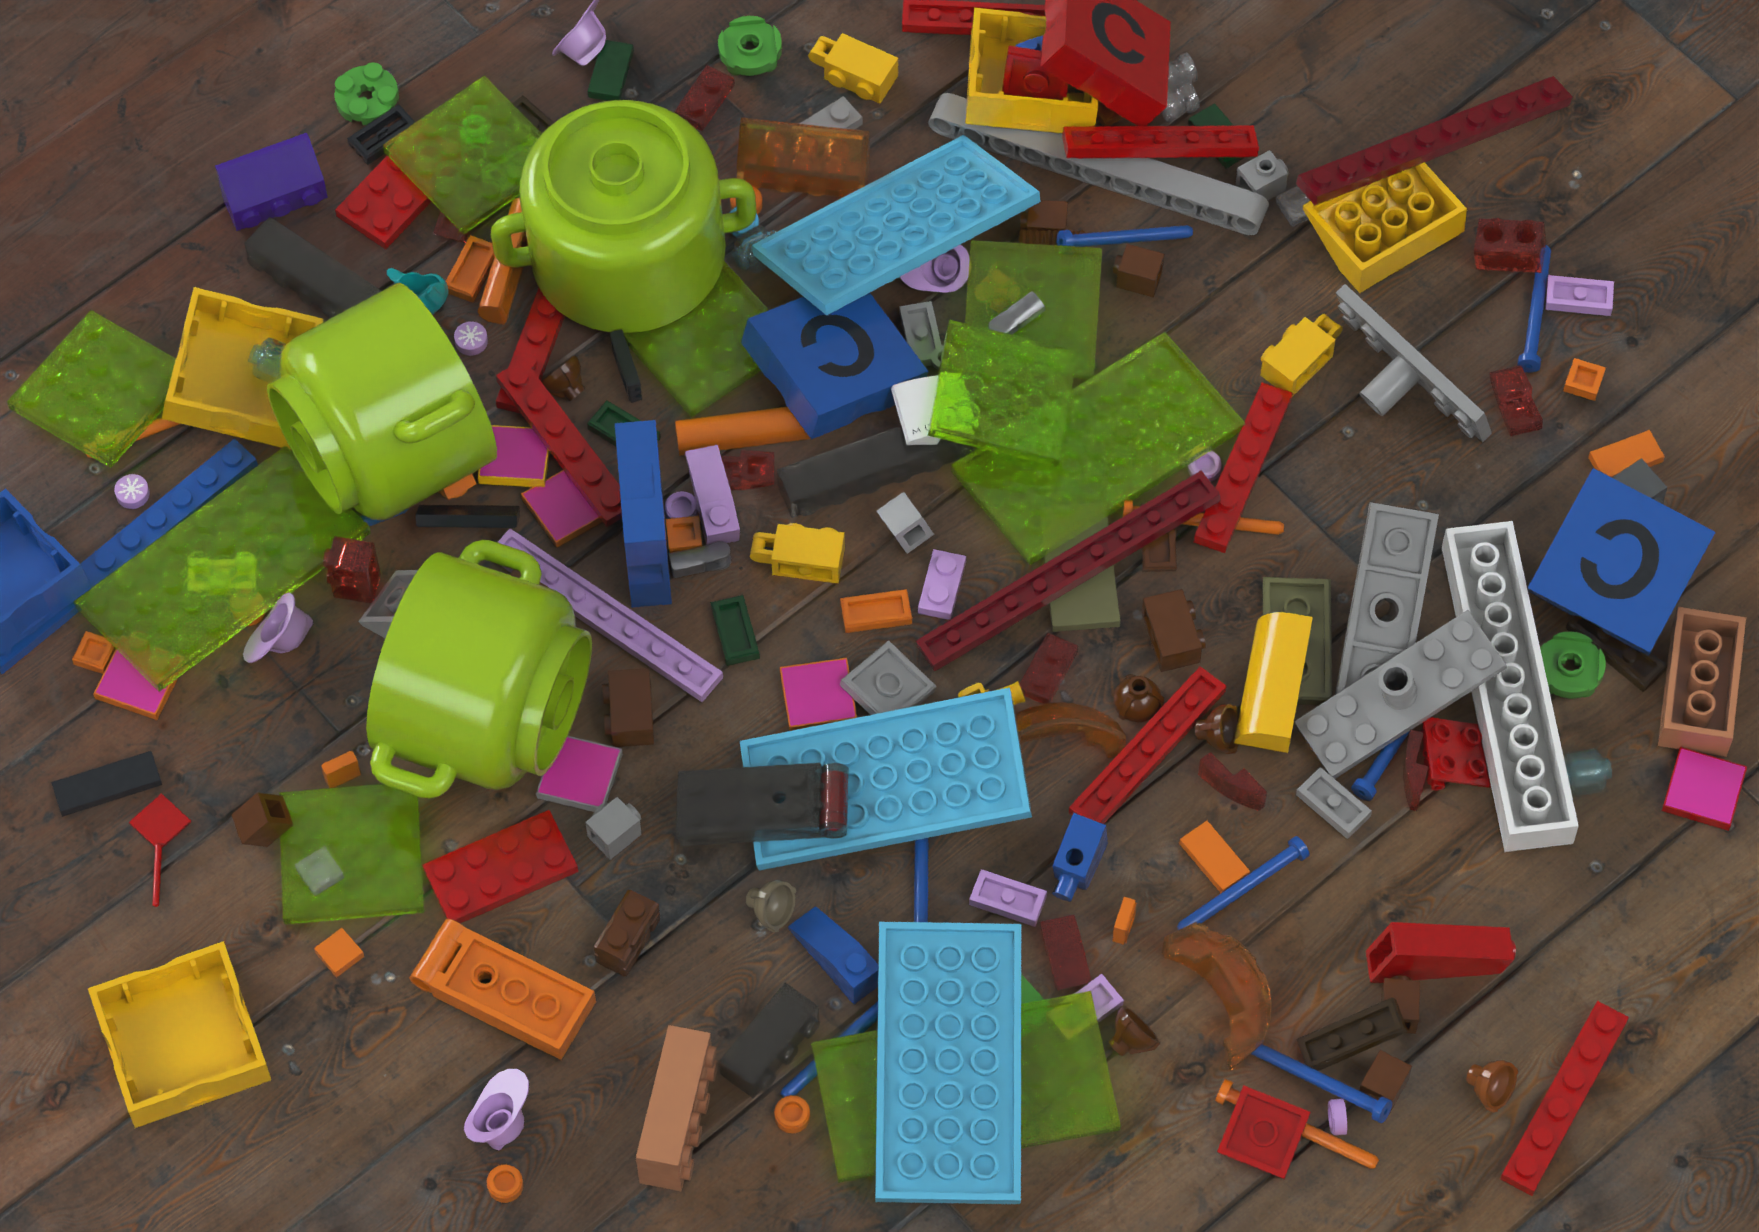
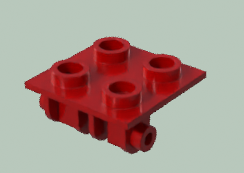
[1420,717,1491,791]

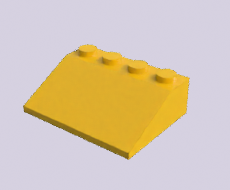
[1303,163,1467,293]

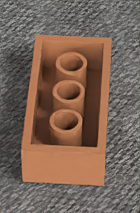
[1658,607,1746,757]
[636,1025,718,1192]

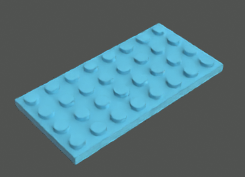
[752,135,1041,315]
[740,688,1032,871]
[875,922,1021,1204]

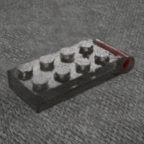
[676,763,849,846]

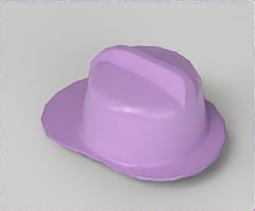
[552,0,606,66]
[900,244,972,293]
[243,592,313,663]
[464,1069,529,1150]

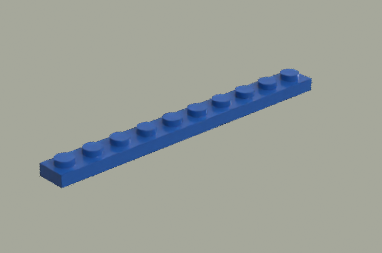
[0,438,258,675]

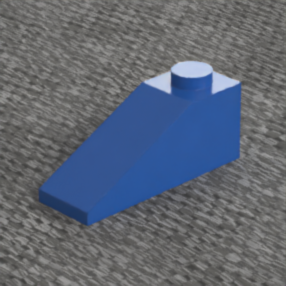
[788,906,878,1005]

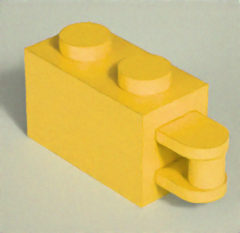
[808,33,898,104]
[1260,313,1343,397]
[750,523,845,584]

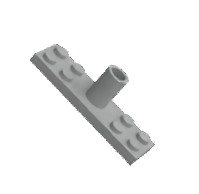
[1336,284,1492,443]
[1335,502,1439,695]
[1294,610,1507,779]

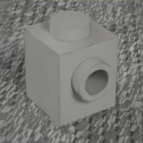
[1236,150,1289,200]
[877,492,934,554]
[585,797,642,860]

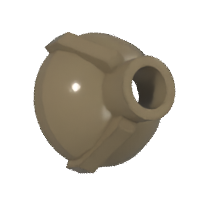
[746,880,797,932]

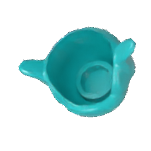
[387,268,449,315]

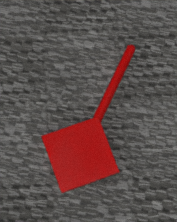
[129,793,191,907]

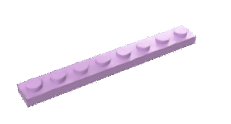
[498,528,723,702]

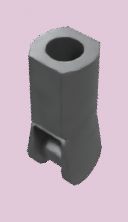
[989,291,1045,342]
[669,541,731,578]

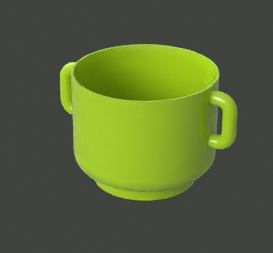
[491,100,757,333]
[267,283,497,520]
[366,540,592,799]

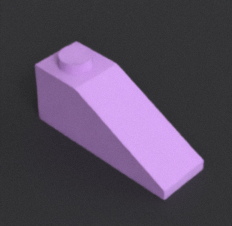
[685,445,740,545]

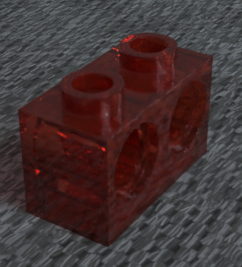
[1474,218,1547,273]
[323,536,381,604]

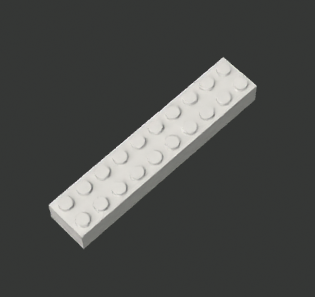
[1442,521,1579,852]

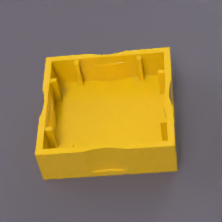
[965,8,1098,133]
[162,287,323,450]
[88,941,271,1128]

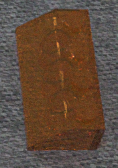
[736,118,870,198]

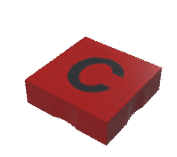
[1041,0,1171,126]

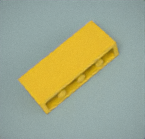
[1234,612,1313,753]

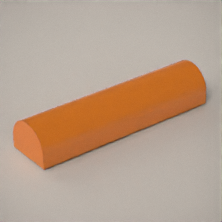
[478,198,528,325]
[675,407,810,456]

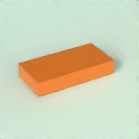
[446,235,495,303]
[1588,430,1665,477]
[840,589,912,633]
[1179,821,1250,893]

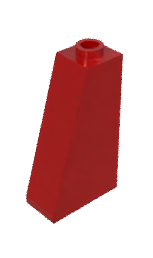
[1366,922,1516,983]

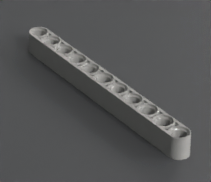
[928,93,1269,235]

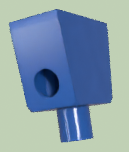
[1052,813,1108,902]

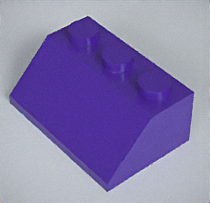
[215,132,328,231]

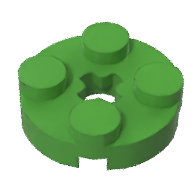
[718,16,782,76]
[334,62,399,125]
[1540,632,1606,699]

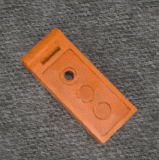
[409,919,596,1060]

